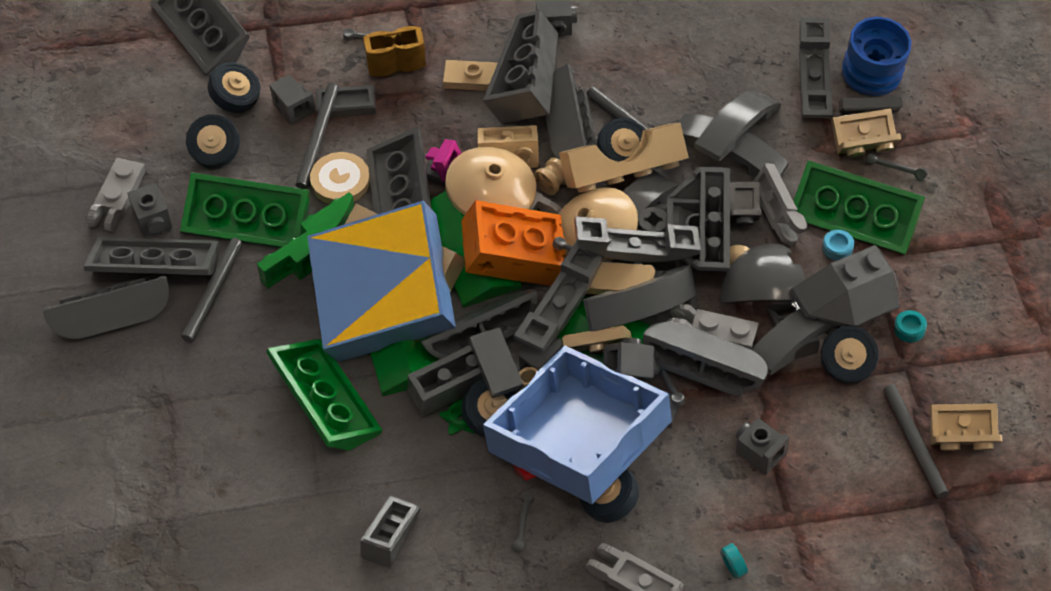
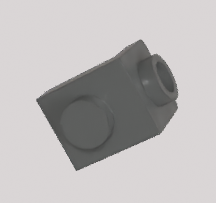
[730,182,761,225]

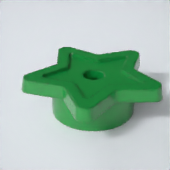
[440,399,476,436]

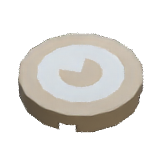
[310,152,370,204]

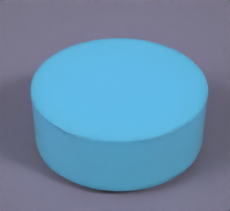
[822,230,854,261]

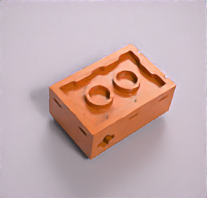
[461,200,566,286]

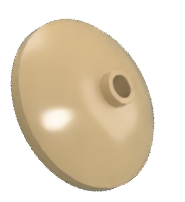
[445,147,536,215]
[558,187,638,261]

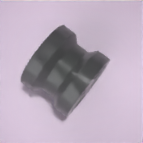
[638,207,667,232]

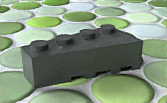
[483,10,558,124]

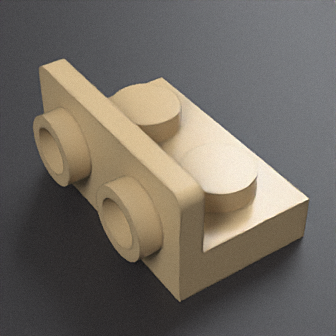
[478,125,539,168]

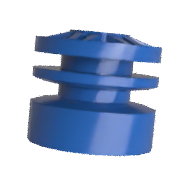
[842,17,912,96]

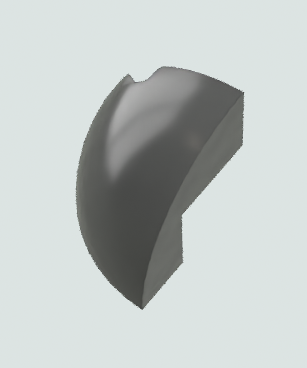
[720,244,805,304]

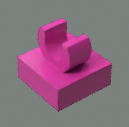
[425,139,461,182]

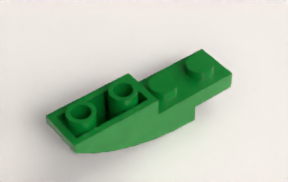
[257,192,354,289]

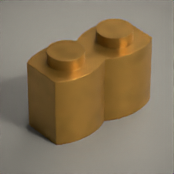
[363,26,426,76]

